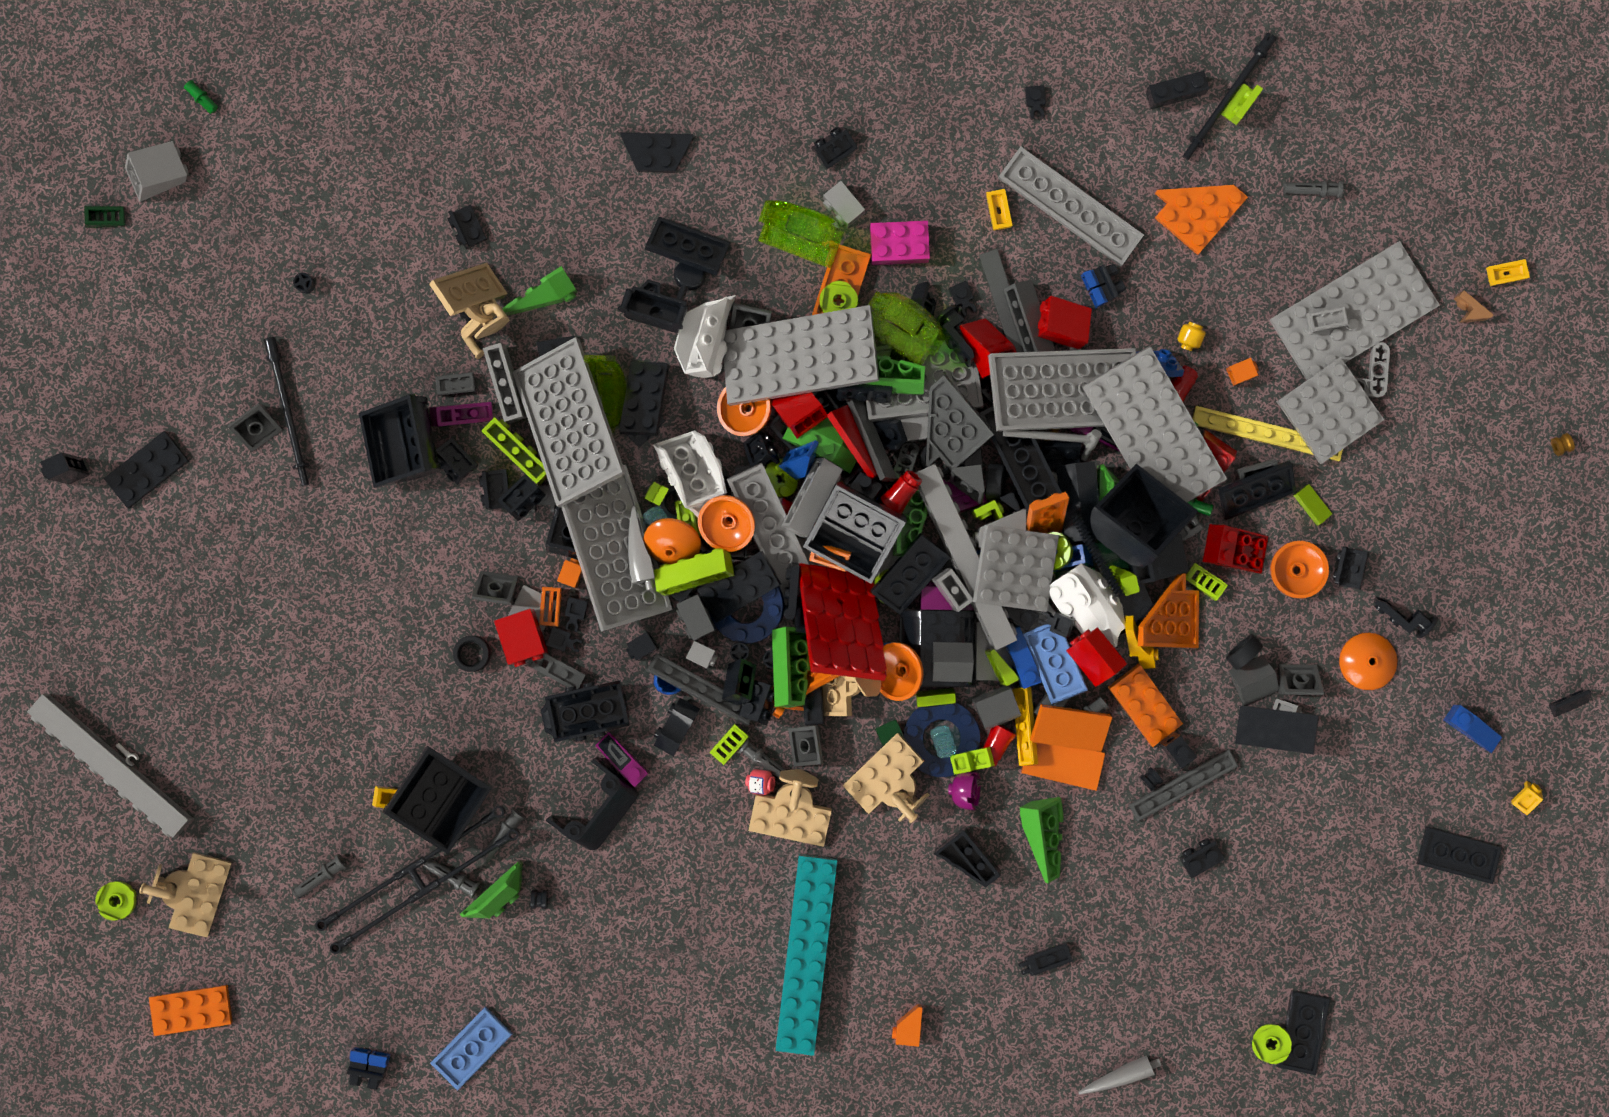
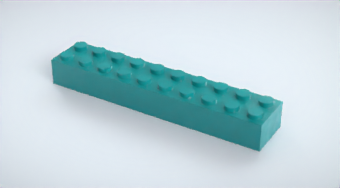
[775,854,837,1056]

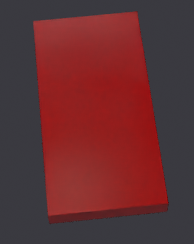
[827,405,878,479]

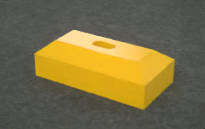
[986,189,1013,231]
[1486,259,1530,286]

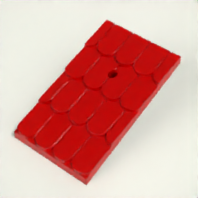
[799,563,887,681]

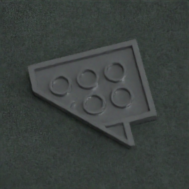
[926,374,996,470]

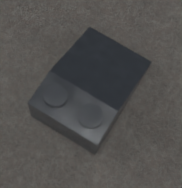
[545,506,578,559]

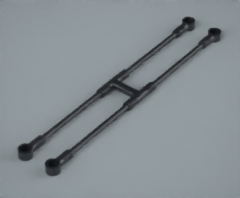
[315,805,520,954]

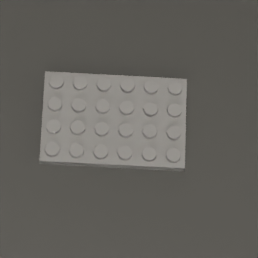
[866,337,984,422]

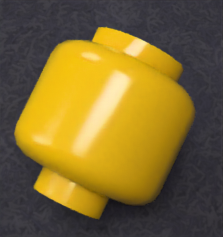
[1177,322,1206,351]

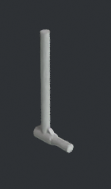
[1003,429,1102,461]

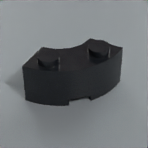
[654,698,700,757]

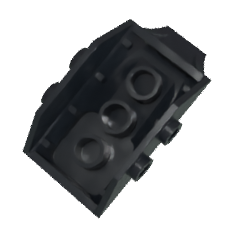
[541,680,630,742]

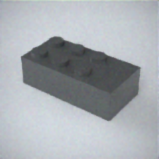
[676,594,718,641]

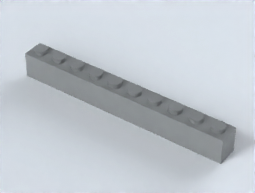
[916,464,1017,650]
[27,694,194,838]

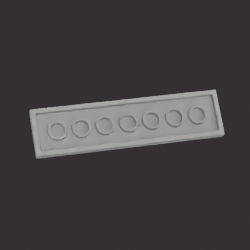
[998,146,1144,267]
[727,463,809,605]

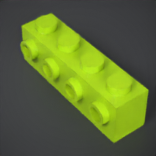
[481,417,547,486]
[653,548,734,596]

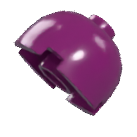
[948,771,981,810]

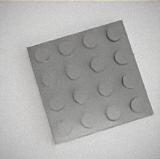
[1276,357,1384,464]
[973,525,1059,612]

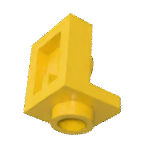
[1511,781,1543,815]

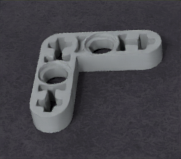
[1356,342,1390,398]

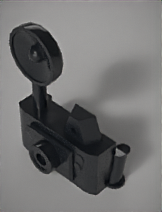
[618,263,706,333]

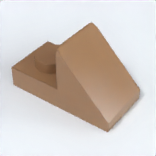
[1454,291,1493,323]

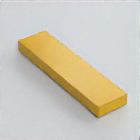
[1012,687,1038,766]

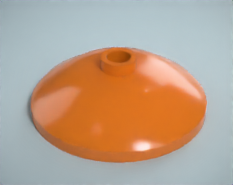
[717,387,771,436]
[698,495,755,552]
[643,518,701,564]
[1270,541,1329,599]
[1339,633,1397,690]
[880,642,923,701]

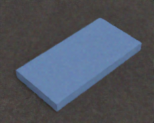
[1023,624,1088,705]
[430,1006,513,1091]

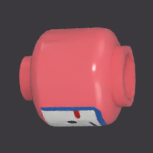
[745,769,775,796]

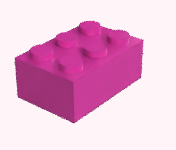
[870,221,930,265]

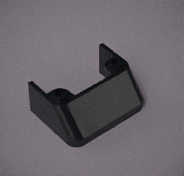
[546,757,638,850]

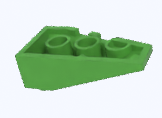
[502,266,578,316]
[1020,797,1063,883]

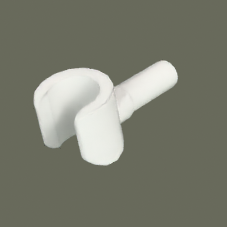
[116,743,139,766]

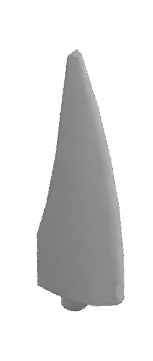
[628,506,655,591]
[1078,1055,1161,1095]

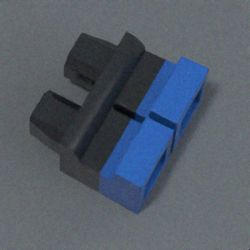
[1081,264,1126,308]
[347,1047,391,1090]

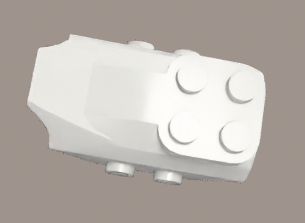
[674,295,736,378]
[653,430,727,518]
[1049,564,1125,648]

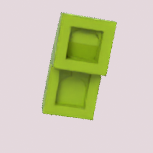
[644,482,669,506]
[950,747,995,775]

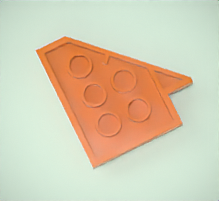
[1155,185,1248,255]
[1138,573,1199,648]

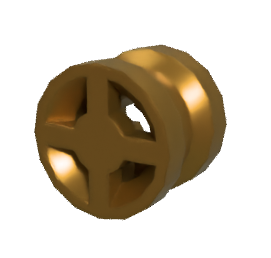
[1551,433,1575,456]

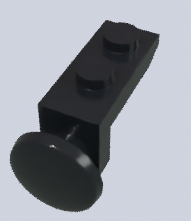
[935,305,974,368]
[1374,596,1438,638]

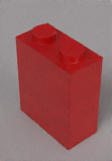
[1038,296,1092,350]
[771,392,827,439]
[494,608,548,667]
[1066,627,1127,687]

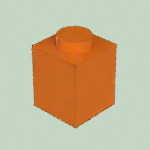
[1226,358,1259,386]
[557,558,582,588]

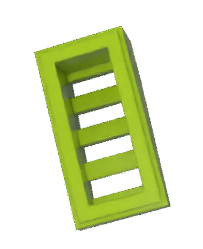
[1186,563,1228,601]
[1109,565,1140,596]
[985,649,1019,686]
[709,724,749,765]

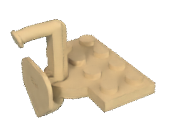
[429,263,510,359]
[822,671,905,716]
[843,733,929,823]
[748,769,832,847]
[139,852,231,937]

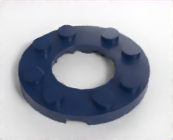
[709,586,784,643]
[903,703,980,777]

